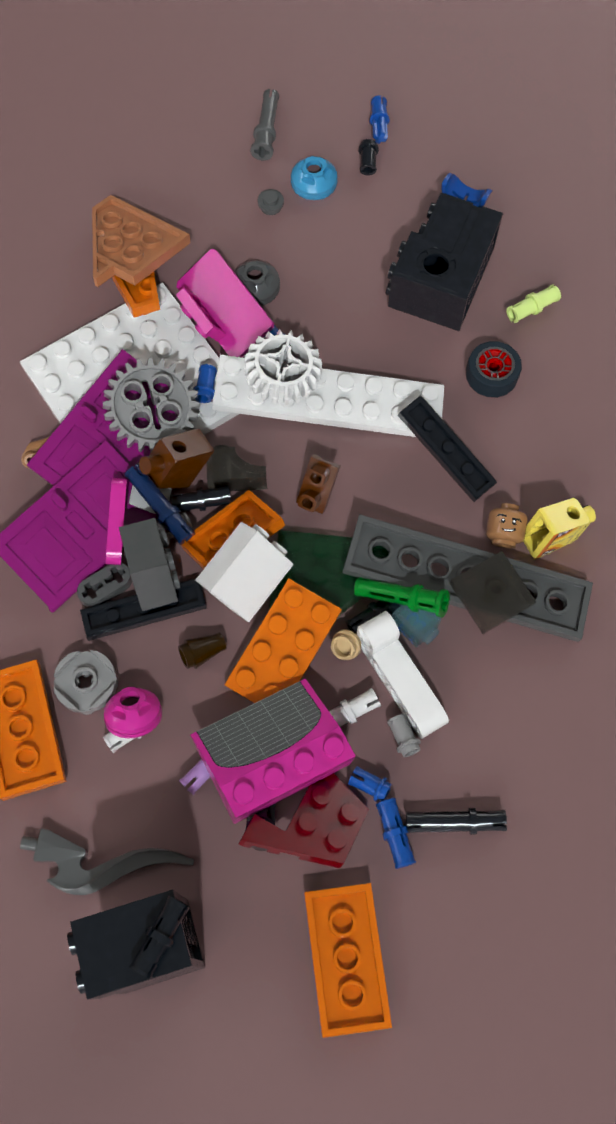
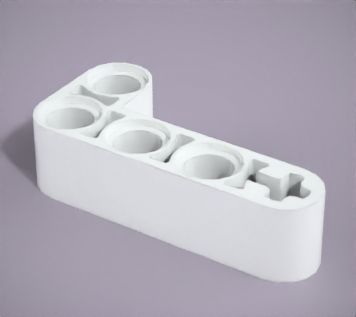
[357,611,449,739]

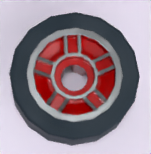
[466,341,522,398]

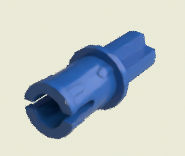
[369,95,390,144]

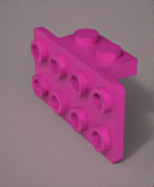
[176,249,274,358]

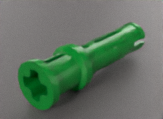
[354,577,450,618]

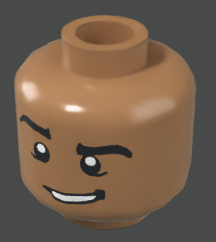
[486,503,528,549]

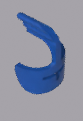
[441,173,493,208]

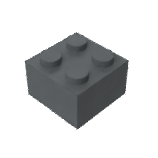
[119,518,181,611]

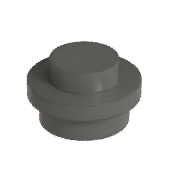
[258,189,284,215]

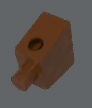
[139,429,215,489]

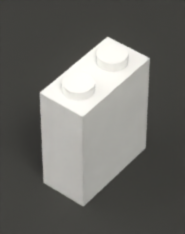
[195,522,294,622]

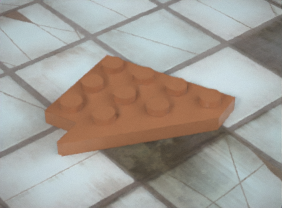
[92,195,191,287]

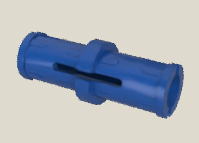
[376,798,416,869]

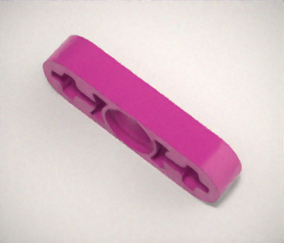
[106,478,127,565]

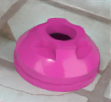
[104,687,162,738]

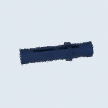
[124,464,195,545]

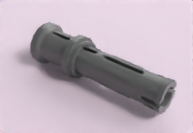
[250,89,279,161]

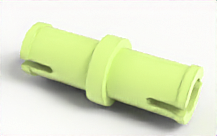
[506,284,561,323]

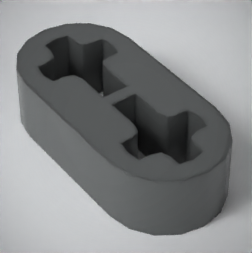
[77,563,132,608]

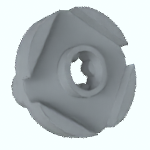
[54,650,119,715]

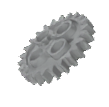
[103,357,200,452]

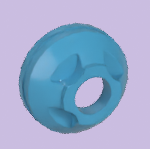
[291,156,337,200]

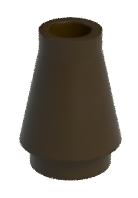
[178,632,227,669]

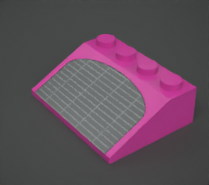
[190,678,355,824]

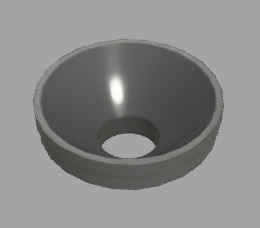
[234,260,280,306]

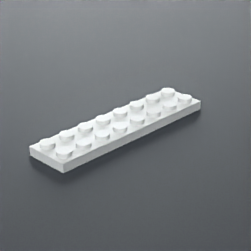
[212,355,444,437]

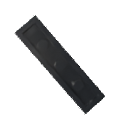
[398,395,497,502]
[80,578,207,641]

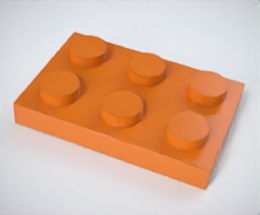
[181,490,285,569]

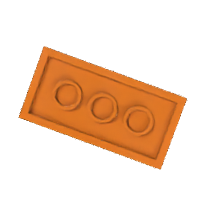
[224,578,342,703]
[0,659,67,801]
[304,883,392,1038]

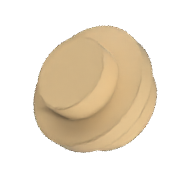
[331,629,361,660]

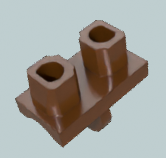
[296,454,341,514]

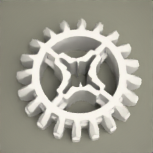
[244,329,322,406]

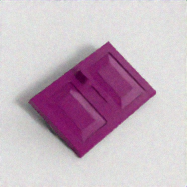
[27,349,178,486]
[0,440,158,613]

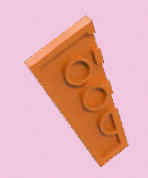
[112,272,160,318]

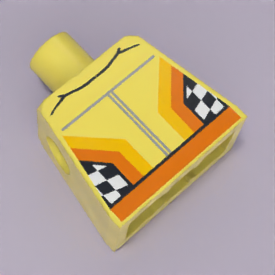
[523,498,596,560]

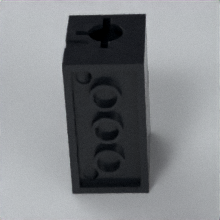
[386,193,503,331]
[67,889,205,1000]

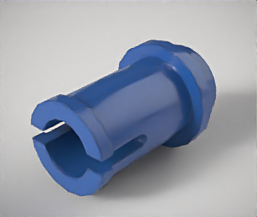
[193,364,217,403]
[348,766,392,801]

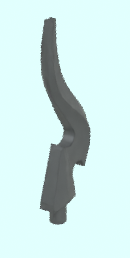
[20,828,195,896]

